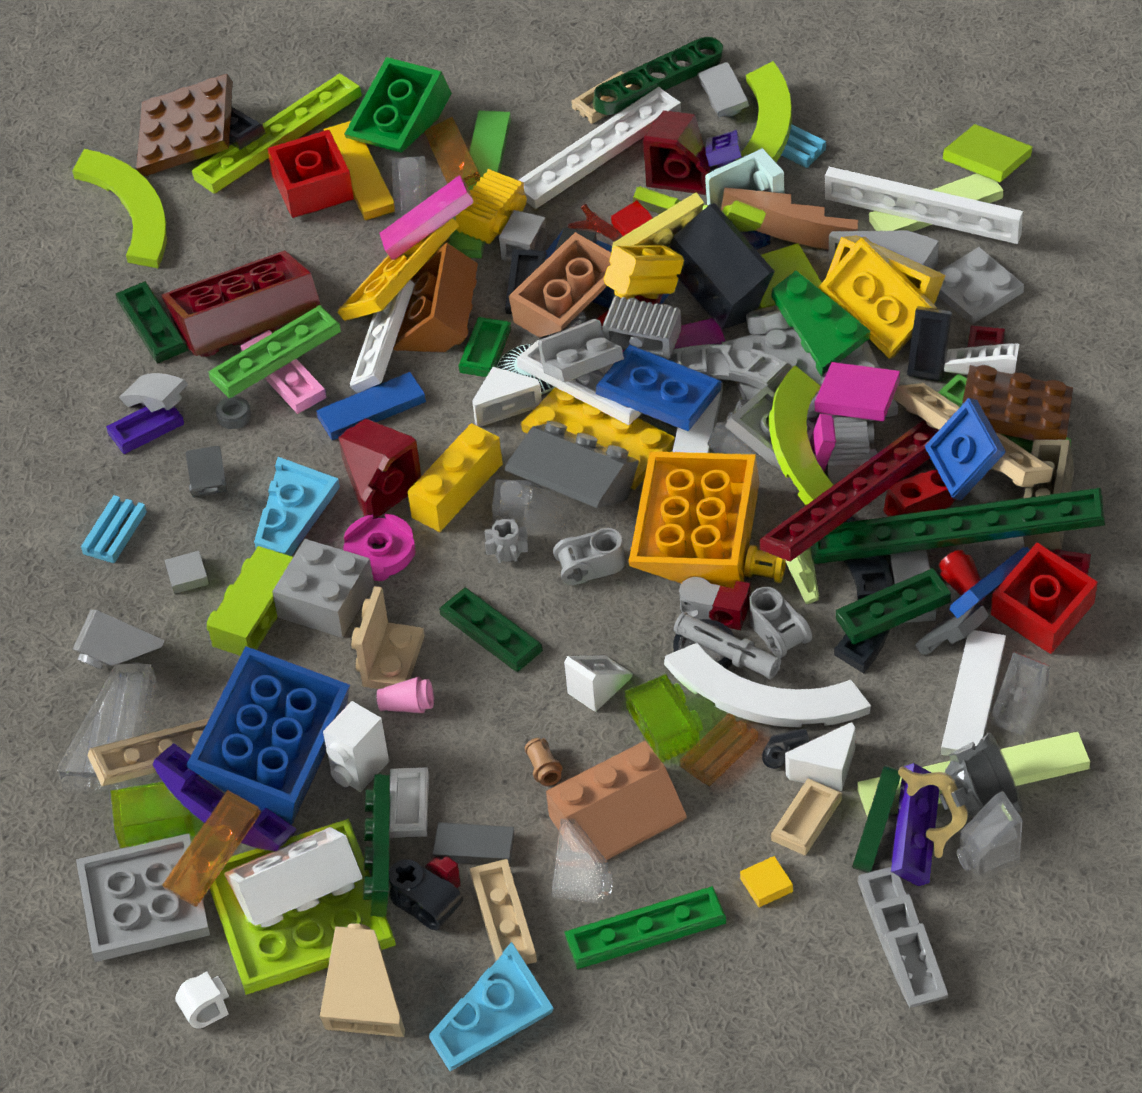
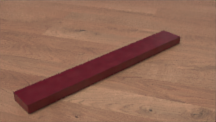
[760,420,939,562]

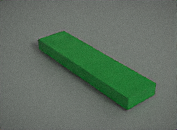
[564,886,726,970]

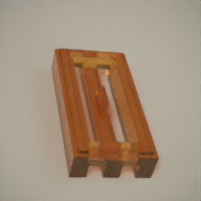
[680,713,758,787]

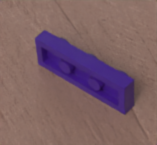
[706,130,742,168]
[891,763,940,886]

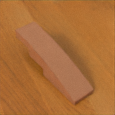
[721,187,858,250]

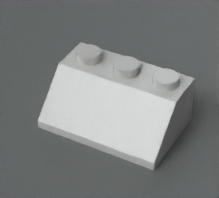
[225,827,363,927]

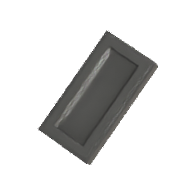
[433,822,515,866]

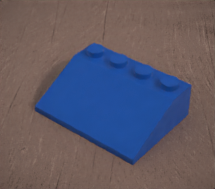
[187,646,350,825]

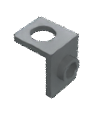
[186,446,227,497]

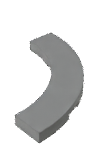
[662,344,791,390]

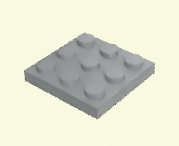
[76,833,210,962]

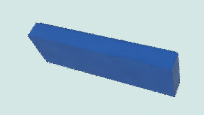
[316,372,426,441]
[950,547,1030,619]

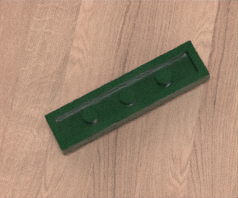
[363,774,390,917]

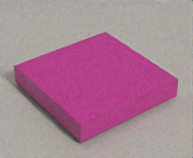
[815,362,900,421]

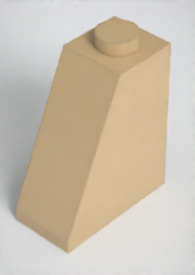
[320,924,405,1037]

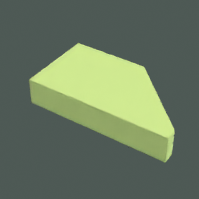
[786,547,819,604]

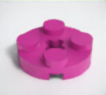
[343,514,416,581]

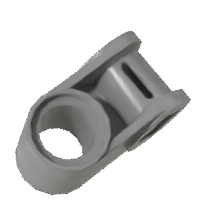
[553,528,626,586]
[750,587,812,658]

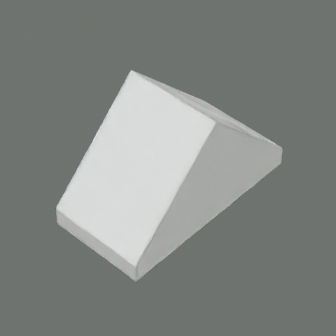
[472,367,542,427]
[564,655,633,712]
[785,722,855,791]

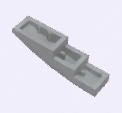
[858,867,948,1008]

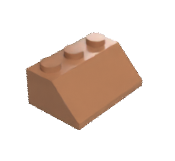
[509,232,611,338]
[546,740,687,870]

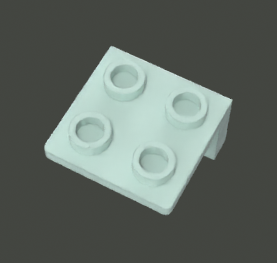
[705,148,785,209]

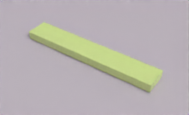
[857,732,1090,817]

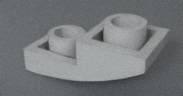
[697,62,749,117]
[119,373,188,412]

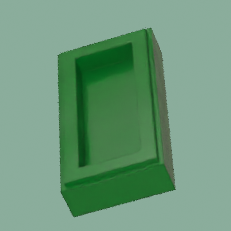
[458,317,511,377]

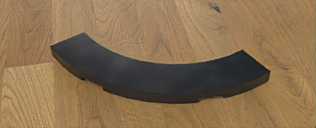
[834,516,893,674]

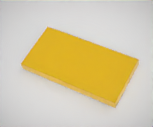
[337,218,459,321]

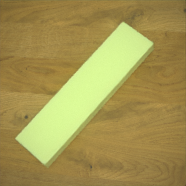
[869,173,1003,232]

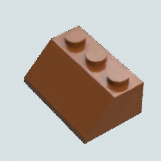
[393,243,478,352]

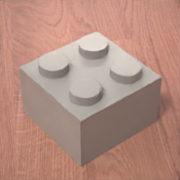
[272,539,374,638]

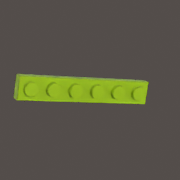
[192,73,362,194]

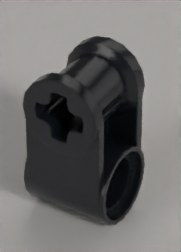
[389,859,463,931]

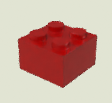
[267,130,354,218]
[990,542,1098,654]

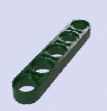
[593,37,723,115]

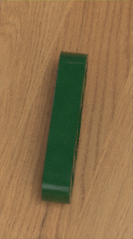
[852,765,901,873]

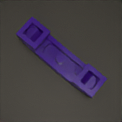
[152,743,297,851]

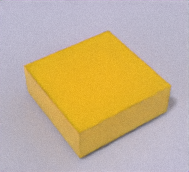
[740,856,793,907]

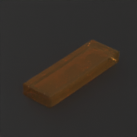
[424,117,481,187]
[162,790,261,907]

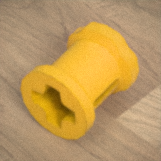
[744,545,787,583]

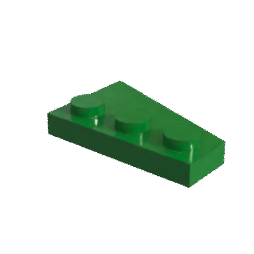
[771,270,871,376]

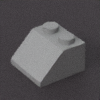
[72,610,165,669]

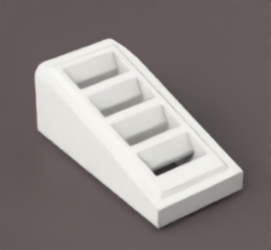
[944,344,1019,375]

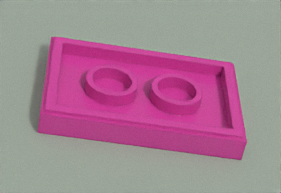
[379,175,474,260]

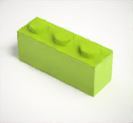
[207,546,293,656]

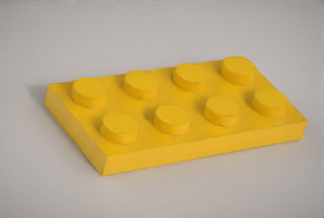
[521,387,675,490]

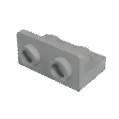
[538,319,624,382]

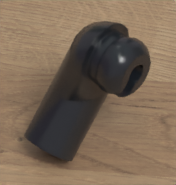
[762,728,809,769]

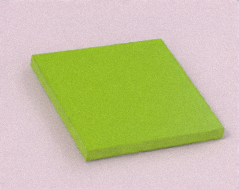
[202,819,396,995]

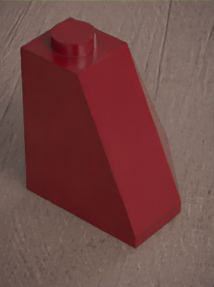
[643,110,711,195]
[338,419,422,519]

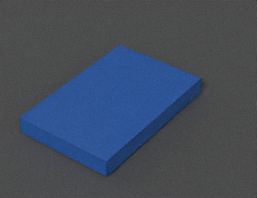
[596,345,722,432]

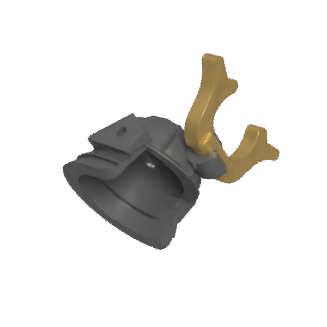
[898,732,1023,858]

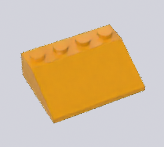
[629,451,760,588]

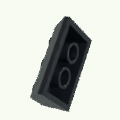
[669,203,775,329]

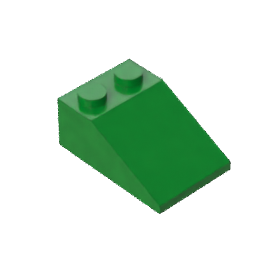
[344,57,452,153]

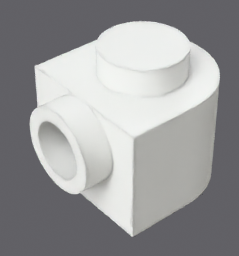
[175,971,229,1028]

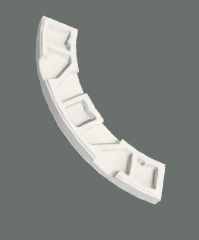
[664,643,871,727]

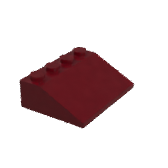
[161,250,321,357]

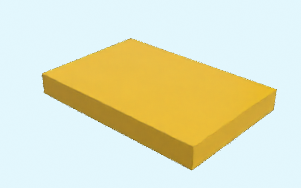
[818,236,937,359]

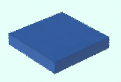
[925,398,1006,500]

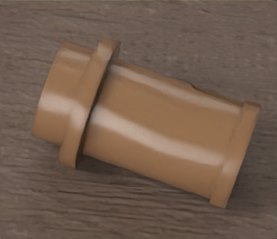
[525,737,562,786]

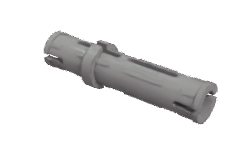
[673,612,781,680]

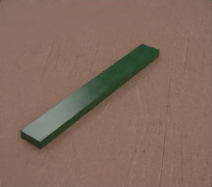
[811,488,1105,564]

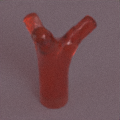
[568,204,620,241]

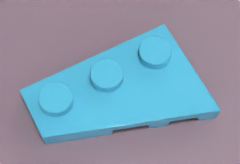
[254,457,340,556]
[429,942,554,1071]

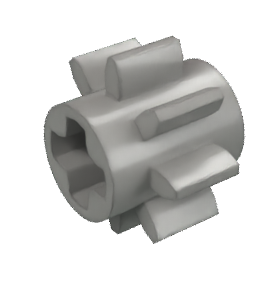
[484,519,528,563]

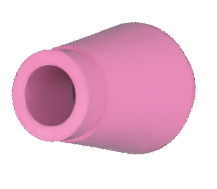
[377,676,434,713]

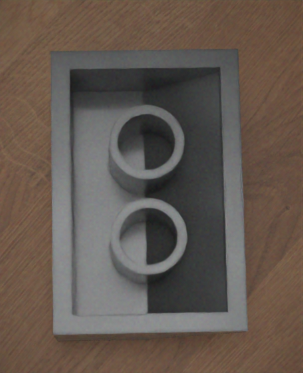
[505,421,639,508]

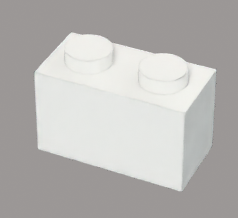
[323,701,389,792]

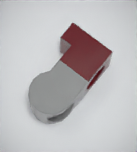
[679,577,751,631]

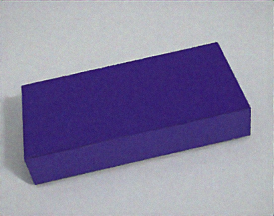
[106,406,184,454]

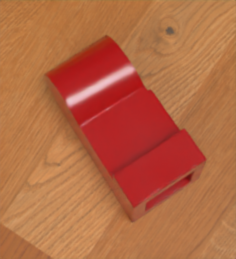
[883,470,955,517]

